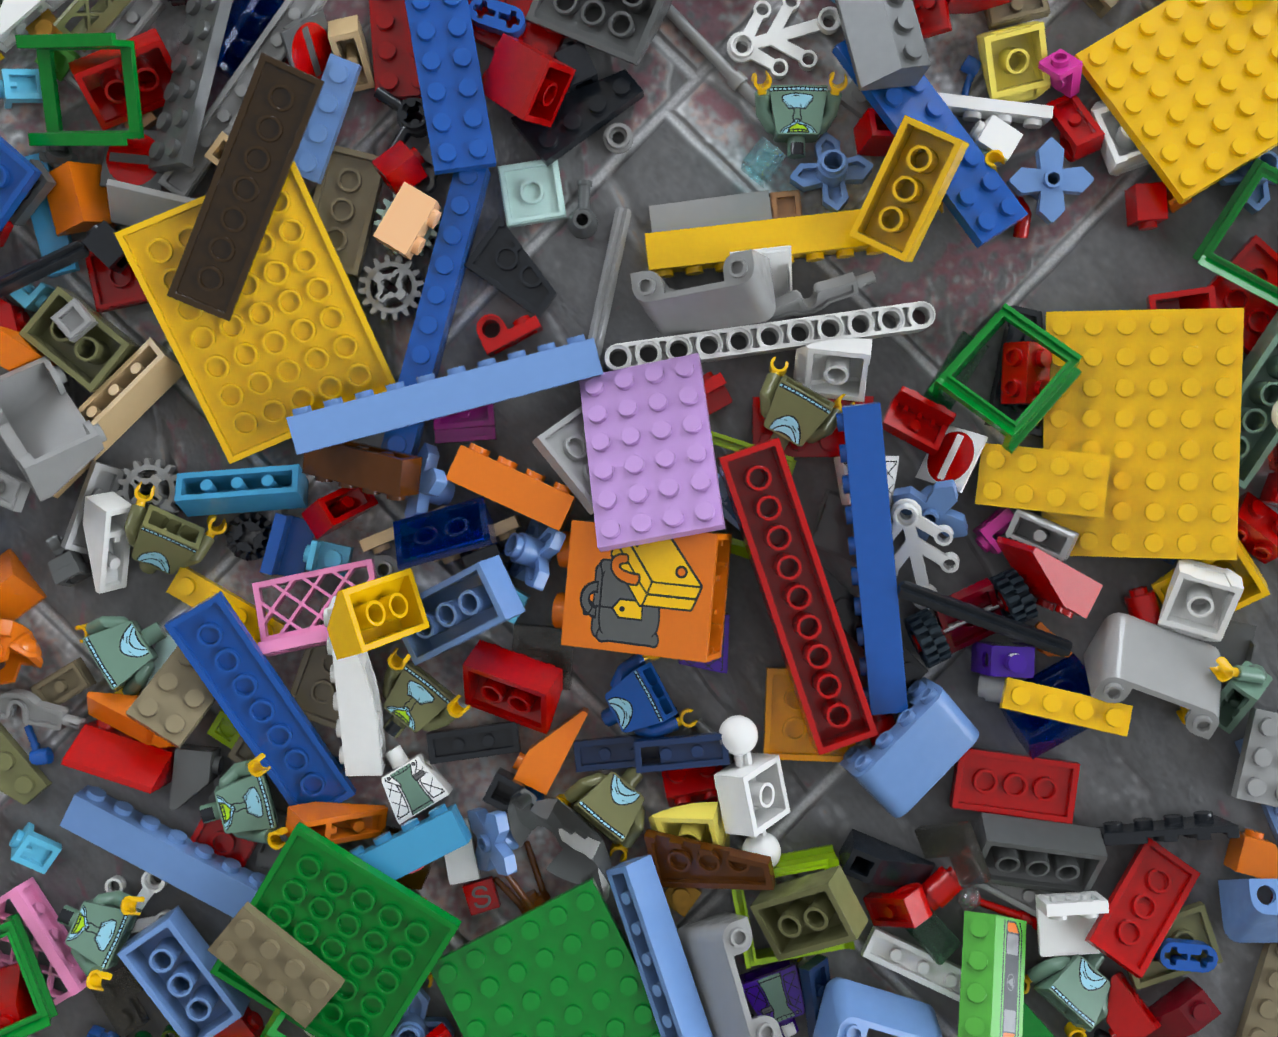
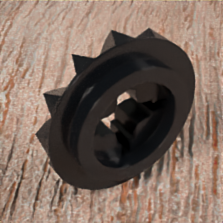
[225,512,272,561]

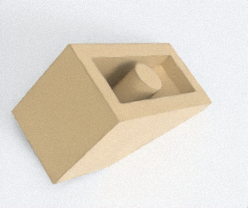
[328,15,375,92]

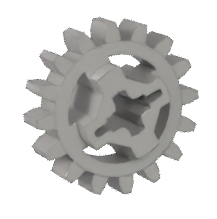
[358,254,424,322]
[116,458,179,513]

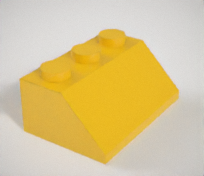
[327,568,430,660]

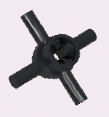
[374,87,428,151]

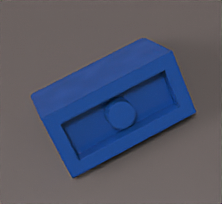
[260,513,314,576]

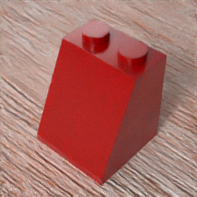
[482,33,576,127]

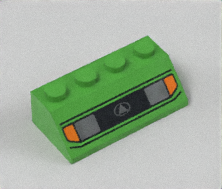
[958,911,1027,1037]

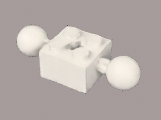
[714,715,790,868]

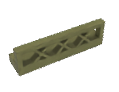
[53,0,131,52]

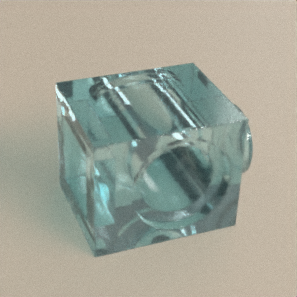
[741,136,786,188]

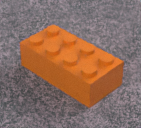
[446,443,577,531]

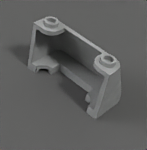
[630,249,776,337]
[0,356,107,502]
[1083,612,1221,740]
[677,911,783,1037]

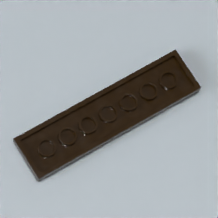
[167,53,325,321]

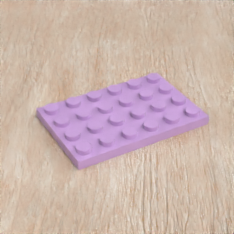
[579,353,726,552]

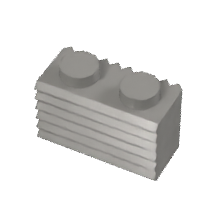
[1005,509,1079,561]

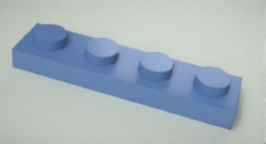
[294,53,362,184]

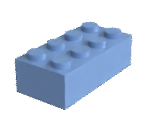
[402,555,526,666]
[117,905,250,1037]

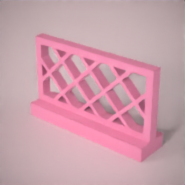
[252,558,377,657]
[0,877,87,1006]

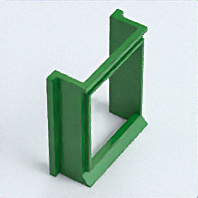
[15,33,144,146]
[1192,158,1278,306]
[927,303,1082,454]
[0,913,58,1037]

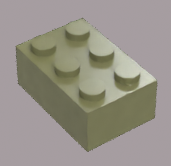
[19,286,140,393]
[750,865,869,961]

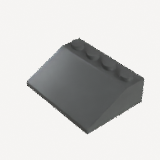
[525,0,673,66]

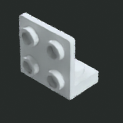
[1035,891,1109,957]

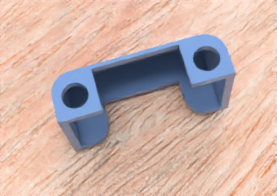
[839,677,979,818]
[1218,879,1278,943]

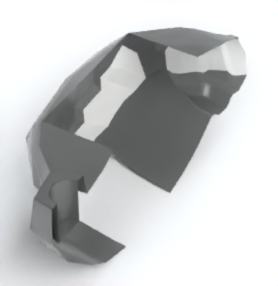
[507,788,612,901]

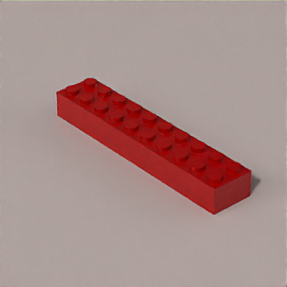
[716,438,878,755]

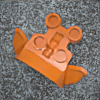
[0,619,43,685]

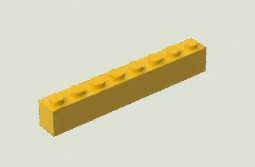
[645,209,884,278]

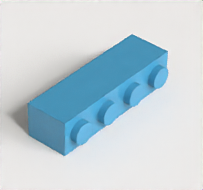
[174,464,309,517]
[349,803,472,880]

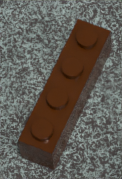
[302,441,422,501]

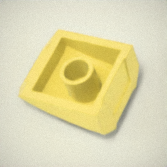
[976,21,1051,102]
[648,802,730,847]

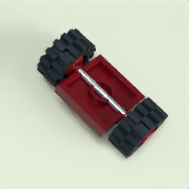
[903,567,1038,668]

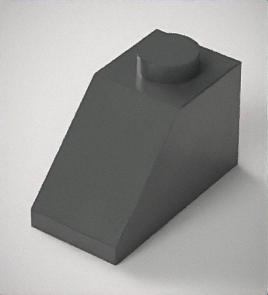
[169,744,224,810]

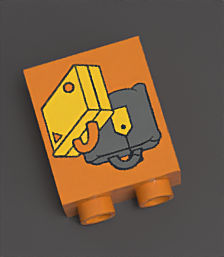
[552,520,732,663]

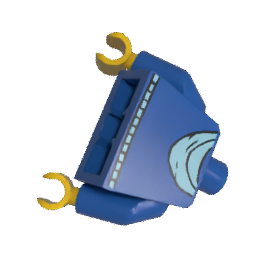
[601,654,697,738]

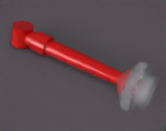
[958,883,1037,930]

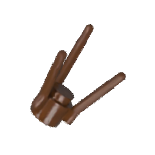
[493,841,551,914]

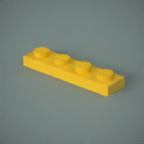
[166,567,286,644]
[999,677,1133,737]

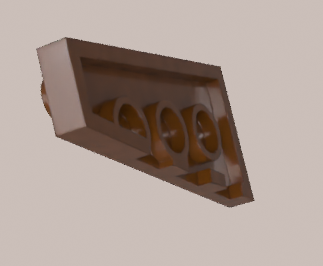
[644,829,776,890]

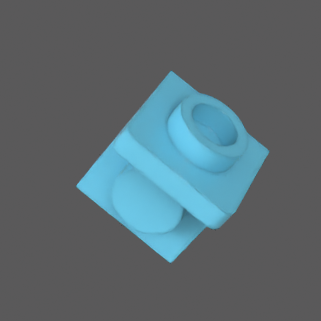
[0,69,43,109]
[10,282,55,312]
[303,540,354,577]
[9,822,62,874]

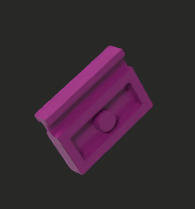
[433,404,497,444]

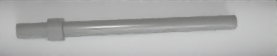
[666,4,756,108]

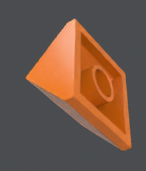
[47,161,117,237]
[0,549,47,621]

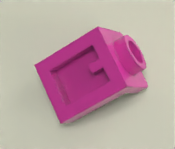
[1038,49,1083,98]
[972,507,1014,554]

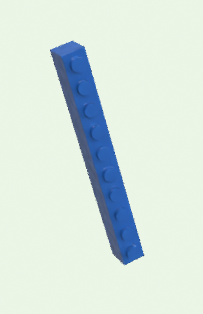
[381,168,491,456]
[836,402,908,715]

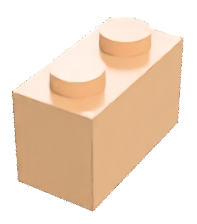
[373,182,442,260]

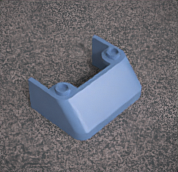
[813,977,943,1037]

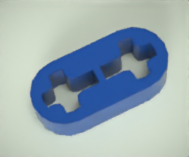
[469,0,526,38]
[1155,938,1218,973]

